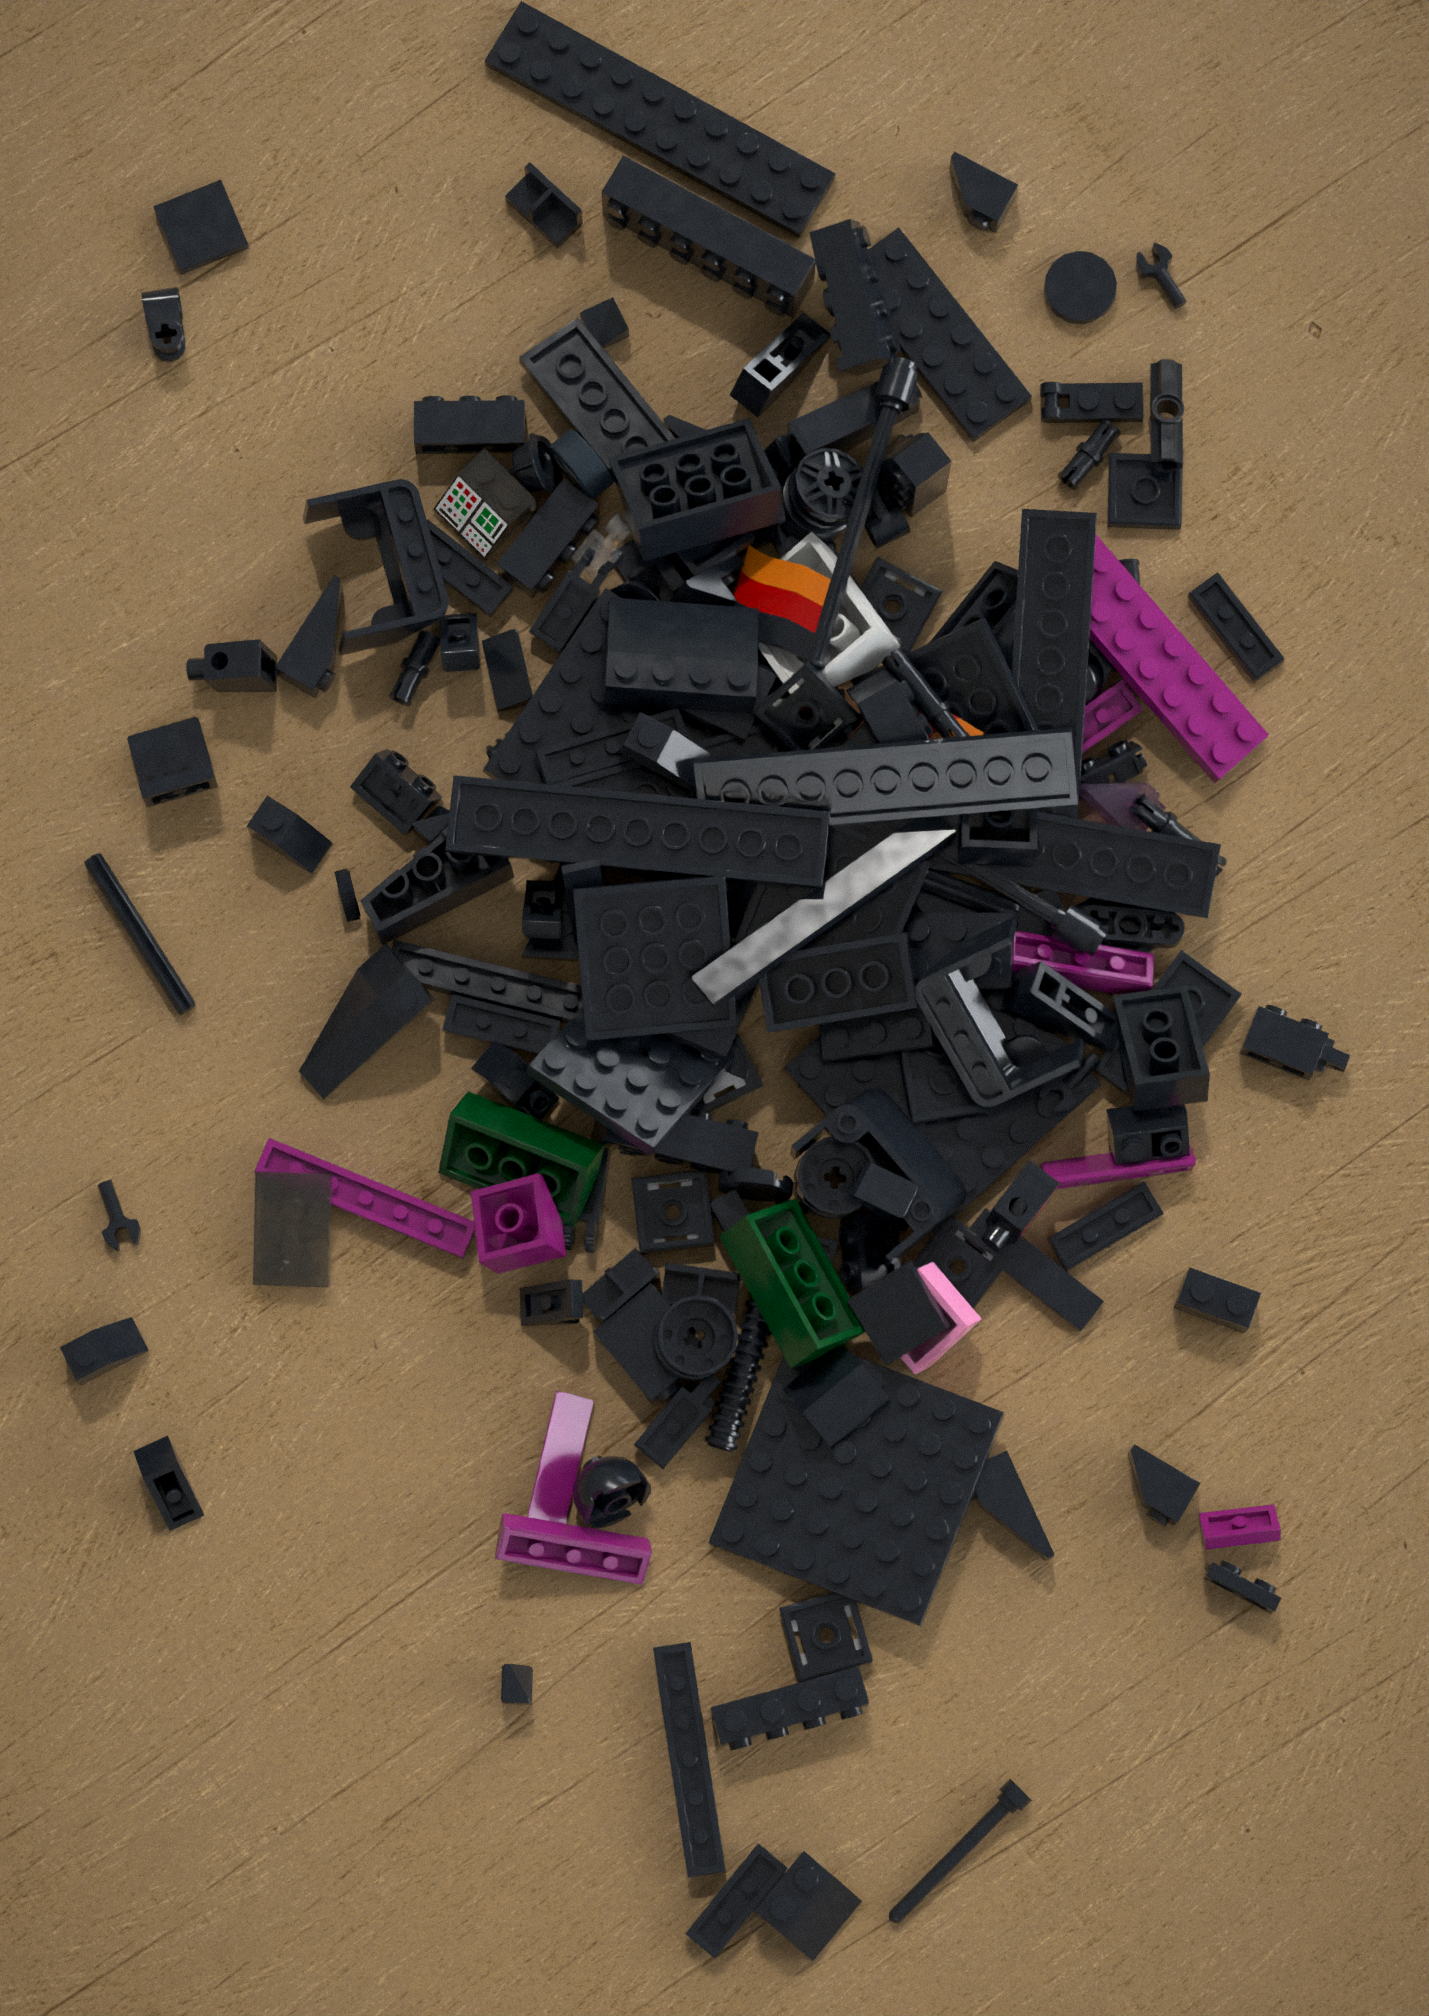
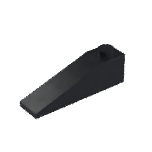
[299,944,436,1099]

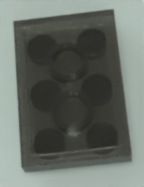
[253,1171,333,1288]

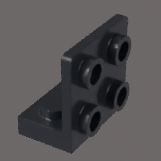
[127,717,218,808]

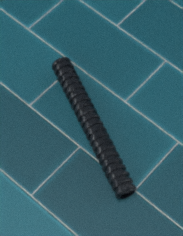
[704,1198,808,1452]

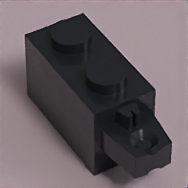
[1239,1005,1350,1081]

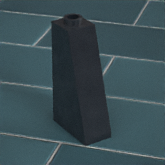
[787,381,922,460]

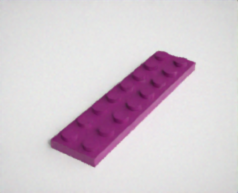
[1074,511,1269,783]

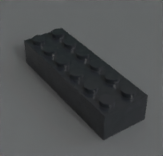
[601,155,816,318]

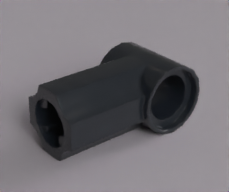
[864,476,910,549]

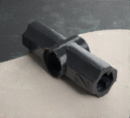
[1148,359,1184,473]

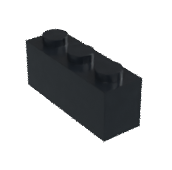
[414,395,526,454]
[496,478,601,599]

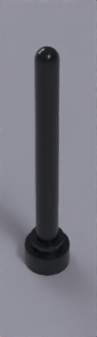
[888,1779,1032,1923]

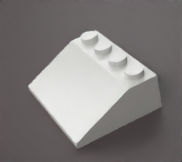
[758,532,900,694]

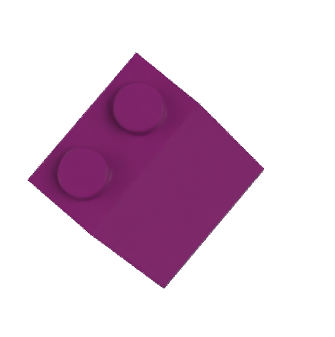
[471,1173,566,1274]

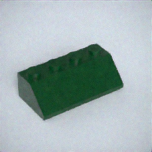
[438,1091,605,1227]
[719,1199,866,1368]

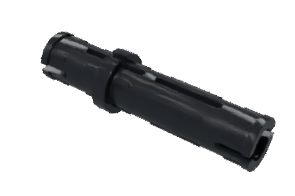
[882,647,970,738]
[1129,794,1227,877]

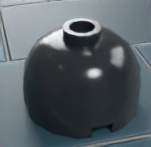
[573,1456,651,1529]

